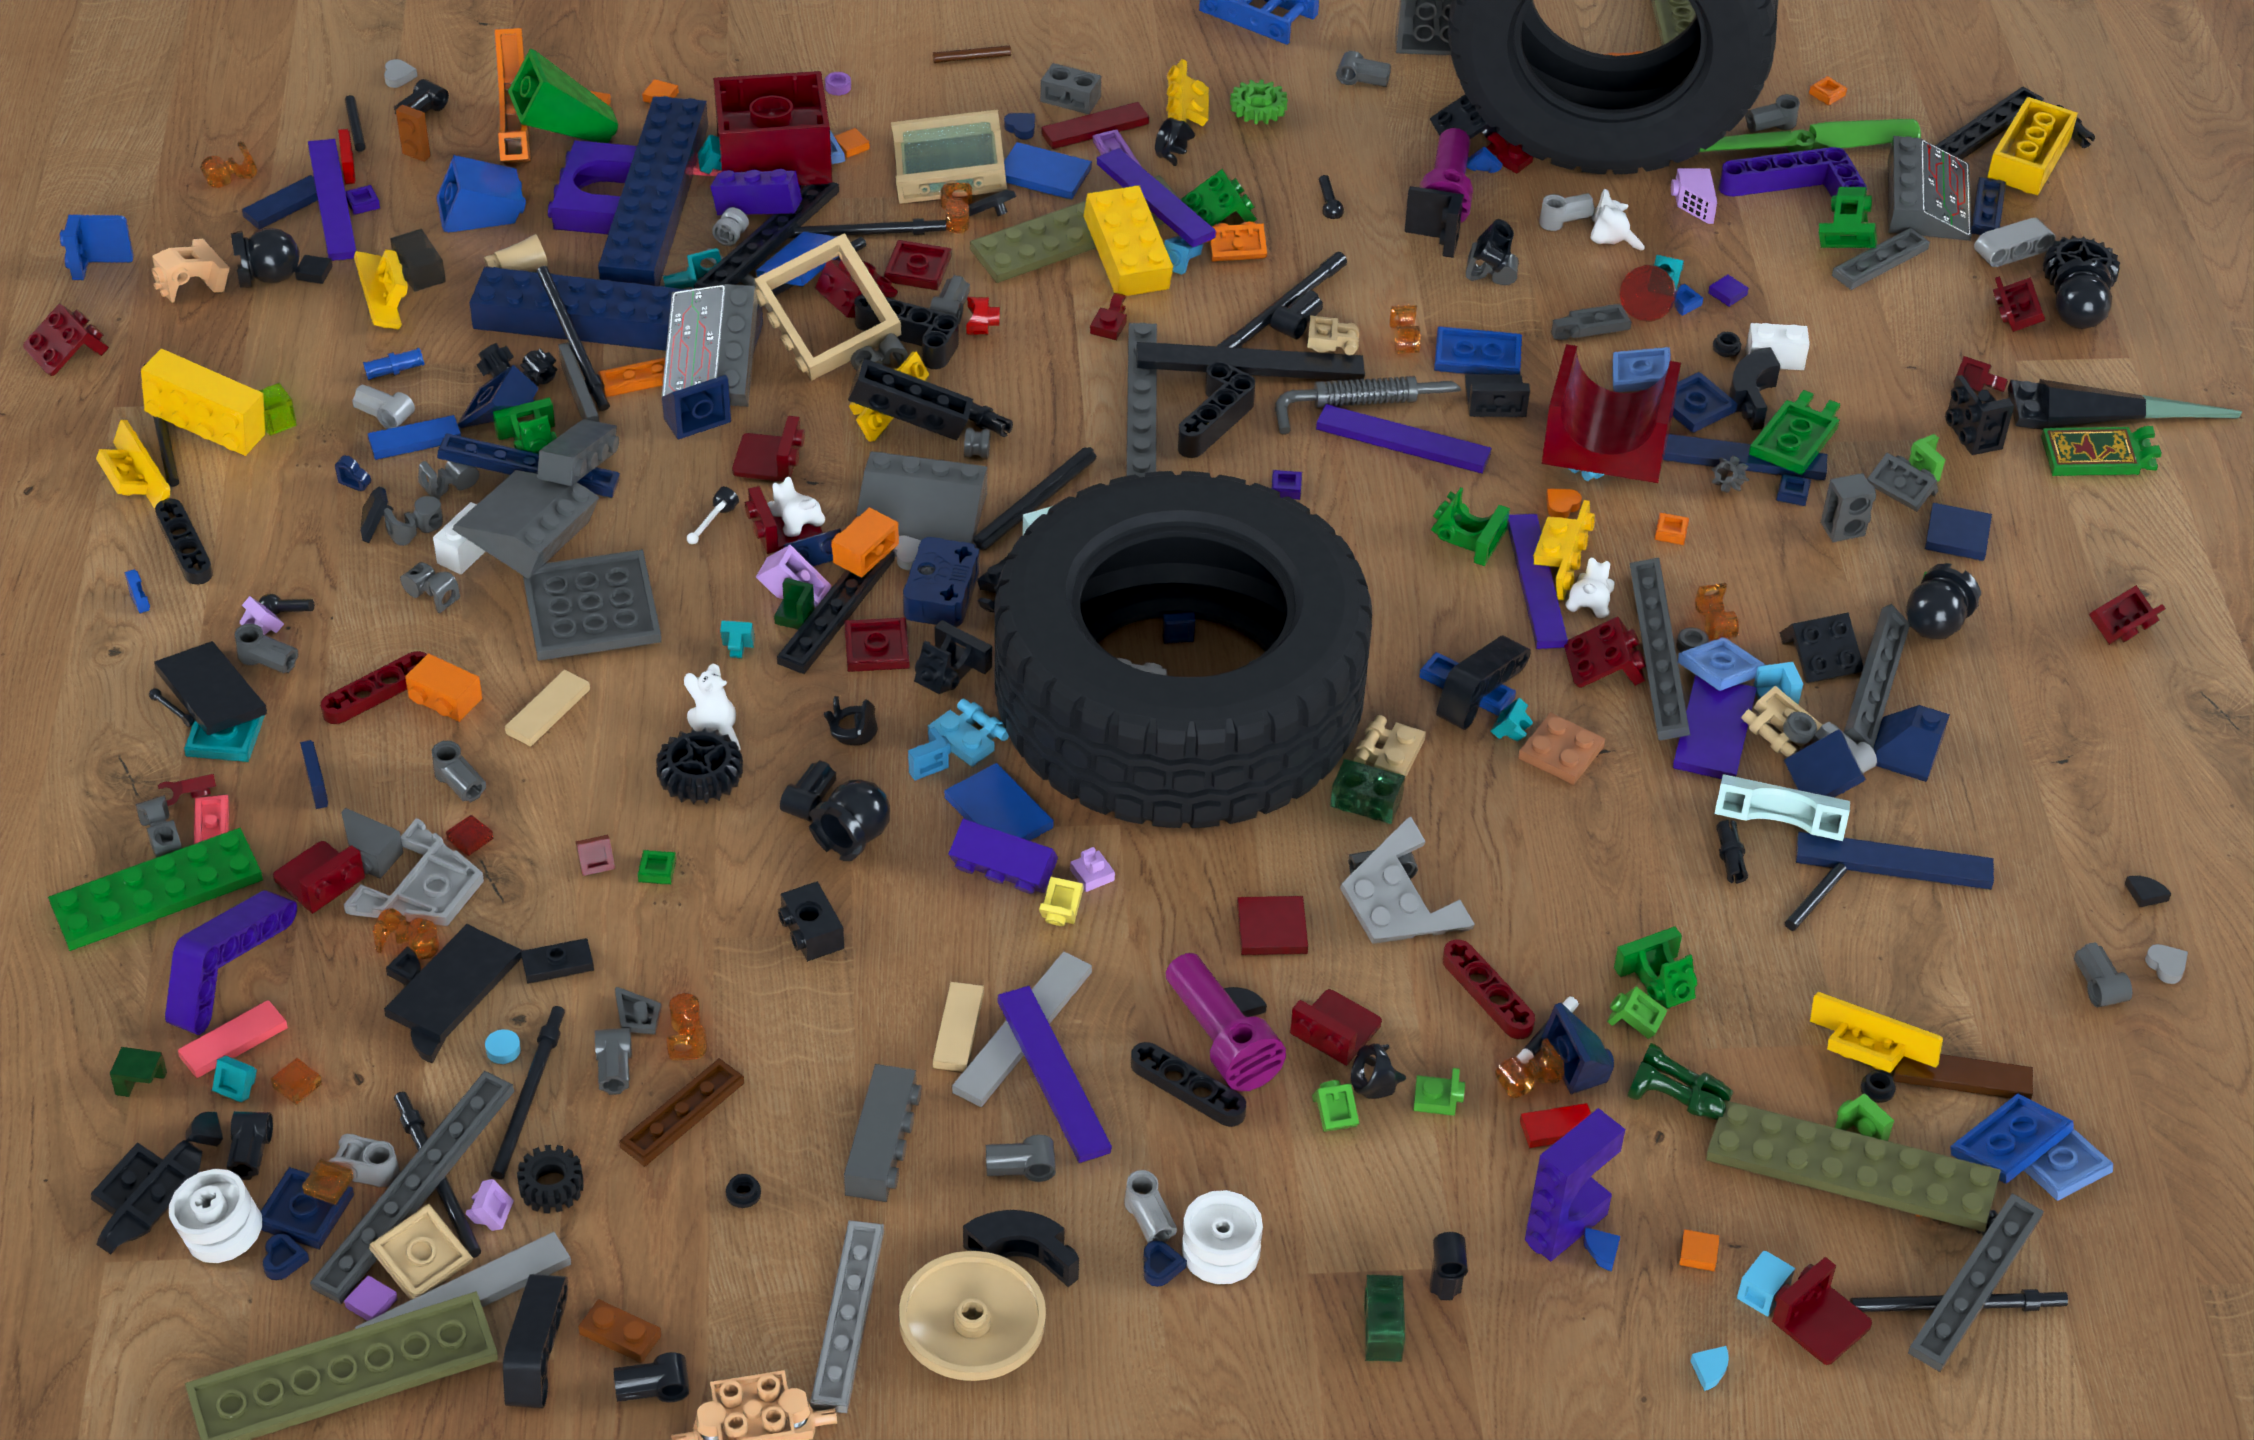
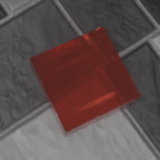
[446,815,493,856]

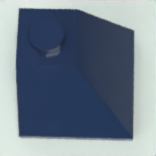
[458,365,539,429]
[662,375,731,440]
[1873,705,1950,782]
[1542,1003,1614,1094]

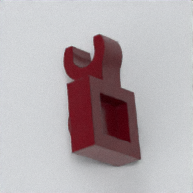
[1486,132,1534,174]
[1090,292,1127,341]
[1954,356,2008,392]
[158,774,216,806]

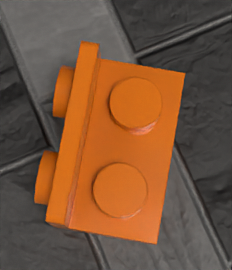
[1207,222,1267,262]

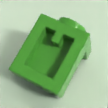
[1909,434,1946,482]
[1607,986,1668,1039]
[1413,1068,1465,1116]
[1312,1080,1359,1132]
[1835,1093,1894,1141]

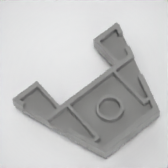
[1340,817,1475,944]
[344,818,484,926]

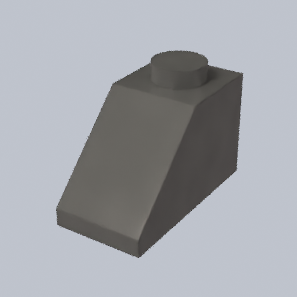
[341,808,403,879]

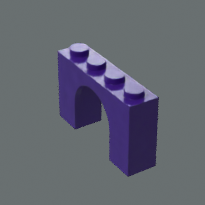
[548,140,637,234]
[1525,1108,1626,1262]

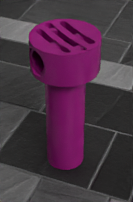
[1420,128,1473,223]
[1165,953,1286,1092]

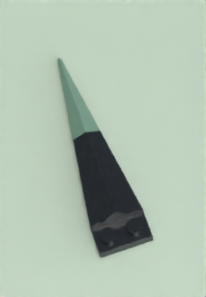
[2007,379,2242,430]

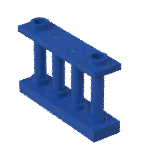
[1199,0,1319,45]

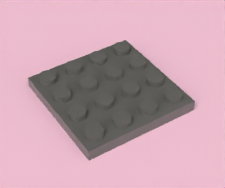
[523,549,662,661]

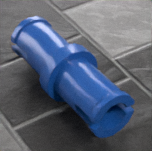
[363,348,425,380]

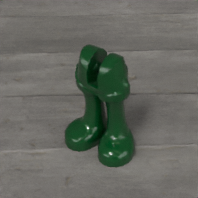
[1627,1043,1733,1120]

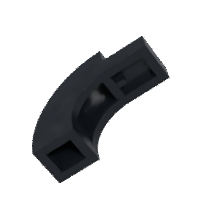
[1729,347,1781,430]
[963,1210,1079,1287]

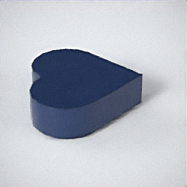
[1004,113,1035,140]
[335,455,371,491]
[263,1234,309,1280]
[1143,1240,1187,1287]

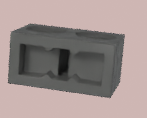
[1040,63,1102,114]
[1820,473,1876,542]

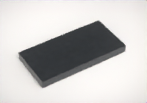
[154,641,267,735]
[384,924,522,1043]

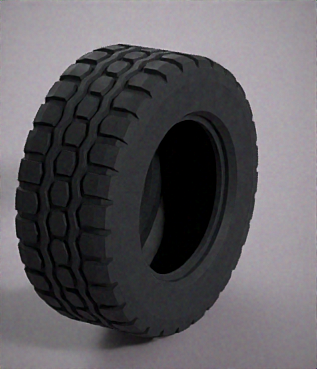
[1448,0,1778,175]
[995,471,1372,828]

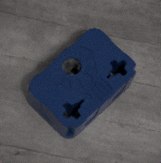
[903,537,979,627]

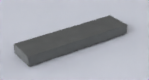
[1832,228,1930,290]
[558,342,599,422]

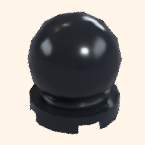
[231,228,300,288]
[2054,258,2112,329]
[1905,563,1981,639]
[808,780,890,861]

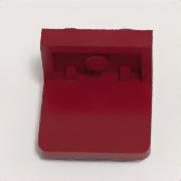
[815,260,898,318]
[23,303,109,376]
[732,416,805,482]
[745,486,823,554]
[1564,616,1646,688]
[273,841,365,914]
[1290,989,1382,1066]
[1772,1257,1872,1365]

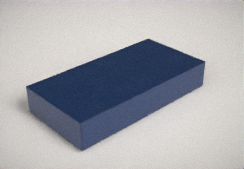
[300,740,328,809]

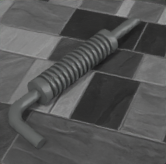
[1275,376,1461,434]

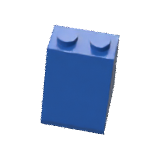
[436,155,526,233]

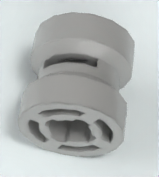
[712,207,749,246]

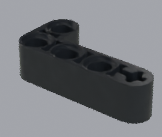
[854,294,959,370]
[1178,362,1255,458]
[1436,635,1531,730]
[503,1274,568,1408]

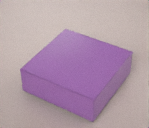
[344,1276,398,1321]

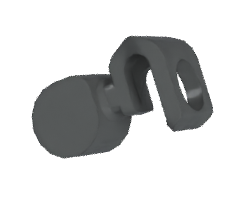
[1466,242,1519,285]
[850,333,908,372]
[418,461,480,499]
[384,496,443,546]
[400,562,460,613]
[136,795,182,858]

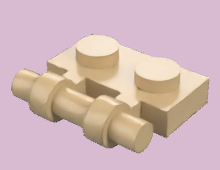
[1307,315,1359,355]
[1741,686,1822,758]
[1353,715,1426,782]

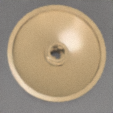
[899,1251,1046,1381]

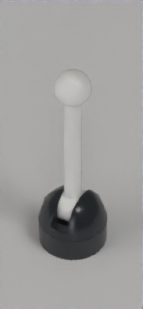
[687,486,739,545]

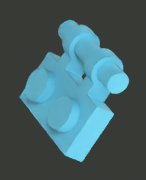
[927,698,1009,767]

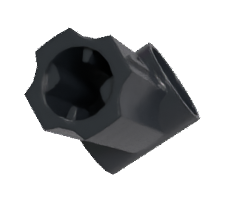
[394,79,449,114]
[1270,290,1323,339]
[780,760,836,822]
[226,1111,273,1180]
[1430,1232,1468,1300]
[614,1352,690,1402]

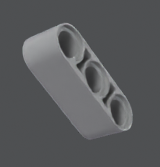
[1974,217,2056,267]

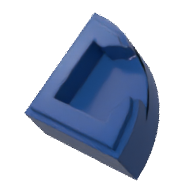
[1467,146,1503,173]
[1674,284,1703,316]
[124,569,150,614]
[1583,1227,1620,1271]

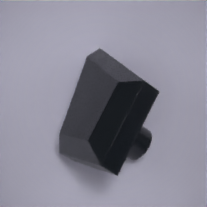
[963,189,1016,218]
[360,486,393,543]

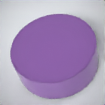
[825,72,851,95]

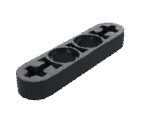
[155,498,213,585]
[1131,1042,1246,1127]

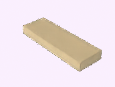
[505,669,590,747]
[933,982,984,1072]

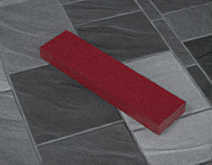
[1041,102,1149,149]

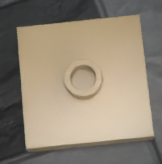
[369,1204,473,1300]

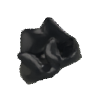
[1155,117,1195,166]
[824,696,878,746]
[1351,1043,1406,1099]

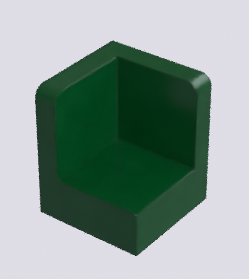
[774,578,815,630]
[110,1047,167,1097]

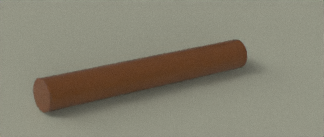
[933,45,1011,63]

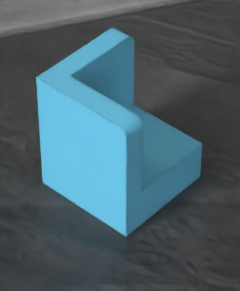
[1753,662,1803,705]
[1737,1251,1795,1317]

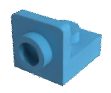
[1164,236,1203,275]
[908,727,951,781]

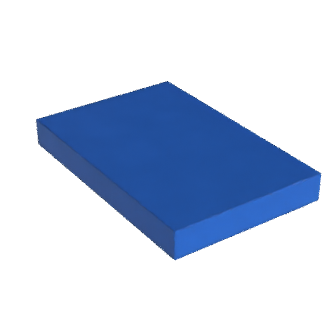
[1004,142,1092,200]
[756,232,839,286]
[1434,327,1522,375]
[944,763,1054,841]
[1950,1094,2074,1184]

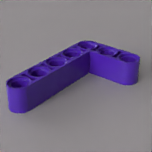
[1718,147,1867,197]
[165,890,297,1035]

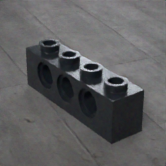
[848,358,973,441]

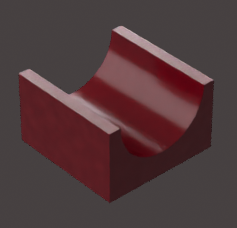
[713,71,832,185]
[1541,344,1681,483]

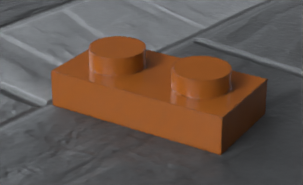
[396,104,431,162]
[578,1299,661,1363]

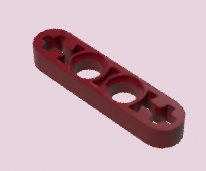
[320,651,427,724]
[1442,939,1535,1039]

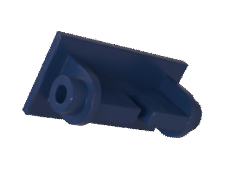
[780,528,841,567]

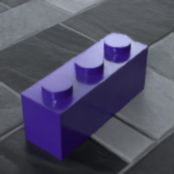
[710,169,802,215]
[948,819,1058,894]

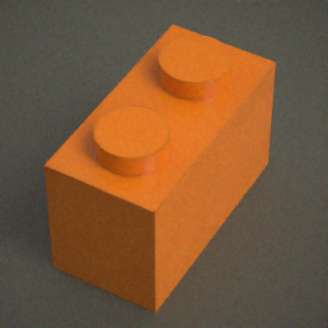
[831,507,899,578]
[405,653,483,722]

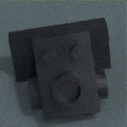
[914,620,992,694]

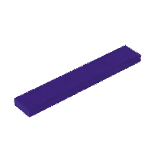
[308,139,356,261]
[1097,148,1216,248]
[1316,404,1492,474]
[1508,514,1568,649]
[997,986,1112,1163]

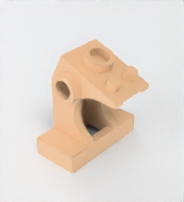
[152,239,230,303]

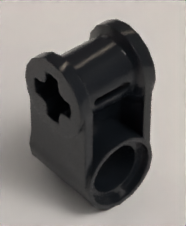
[1473,219,1514,273]

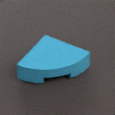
[1690,1346,1729,1391]

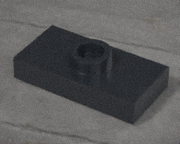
[521,938,594,984]

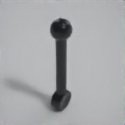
[149,688,194,727]

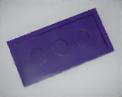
[1673,675,1757,779]

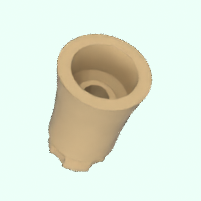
[484,234,549,272]

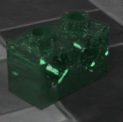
[1330,759,1405,824]
[1363,1275,1405,1362]

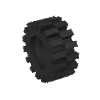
[517,1145,584,1213]

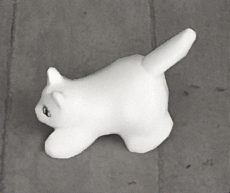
[1590,189,1645,251]
[767,477,825,537]
[1565,558,1615,618]
[684,663,741,751]

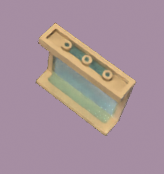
[891,109,1007,204]

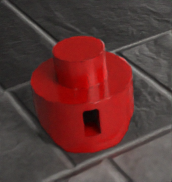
[966,297,1000,335]

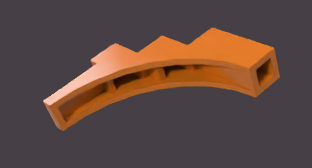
[495,28,531,163]

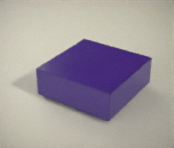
[345,185,380,215]
[1708,274,1749,307]
[1271,470,1302,500]

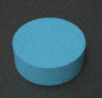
[485,1029,521,1064]

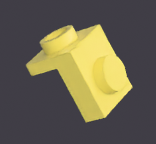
[1039,877,1084,926]

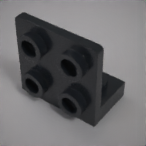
[1430,94,1497,139]
[1405,186,1464,258]
[1465,374,1530,417]
[1945,375,2014,455]
[1779,612,1864,683]

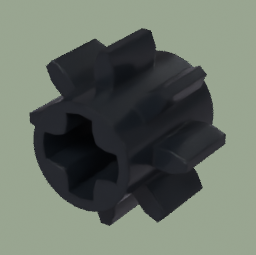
[476,343,514,378]
[520,349,558,386]

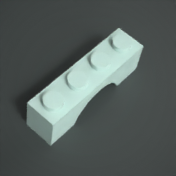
[1715,774,1850,841]

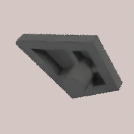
[615,987,662,1035]

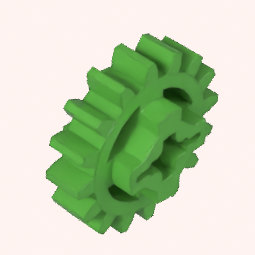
[1230,80,1288,124]

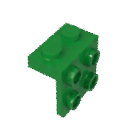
[1181,169,1257,227]

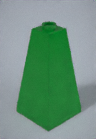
[508,49,619,143]

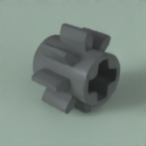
[1711,455,1749,493]

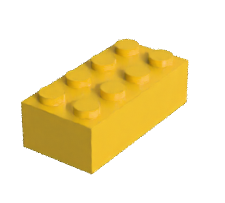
[1987,97,2078,195]
[1084,185,1173,296]
[141,348,265,456]

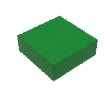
[638,850,676,885]

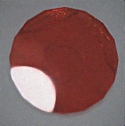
[1619,265,1677,322]

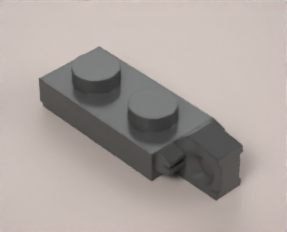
[1551,304,1632,340]

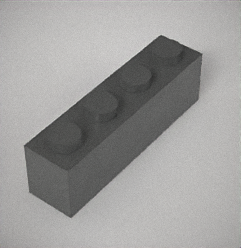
[537,419,619,486]
[844,1064,922,1202]

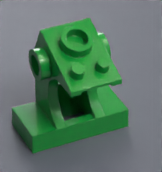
[1818,187,1877,248]
[493,397,557,454]
[1431,487,1510,566]
[1614,926,1697,1009]

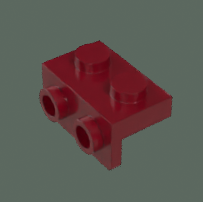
[1993,276,2046,332]
[2089,585,2166,645]

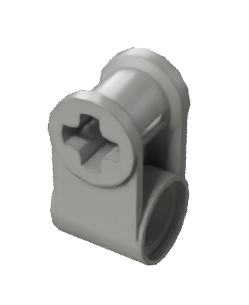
[327,1134,400,1187]

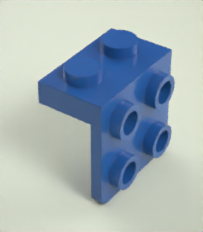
[60,215,134,280]

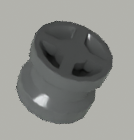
[964,428,990,459]

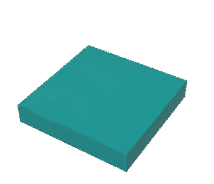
[184,715,265,762]

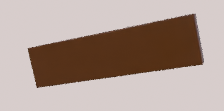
[1893,1054,2033,1100]
[619,1058,744,1167]

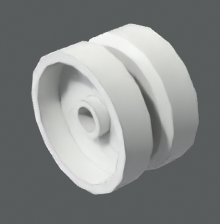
[169,1169,262,1263]
[1182,1190,1263,1284]

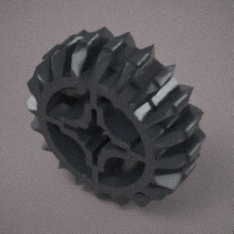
[2043,235,2120,287]
[656,727,743,805]

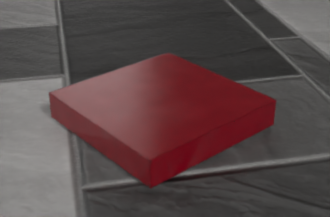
[884,240,952,290]
[844,617,910,672]
[1237,896,1308,955]

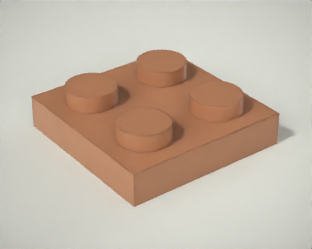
[1518,712,1605,785]

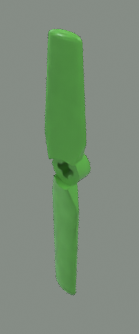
[1699,119,1921,152]

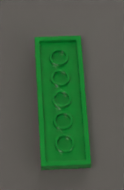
[48,827,263,951]

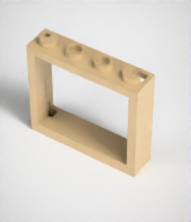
[754,233,901,381]

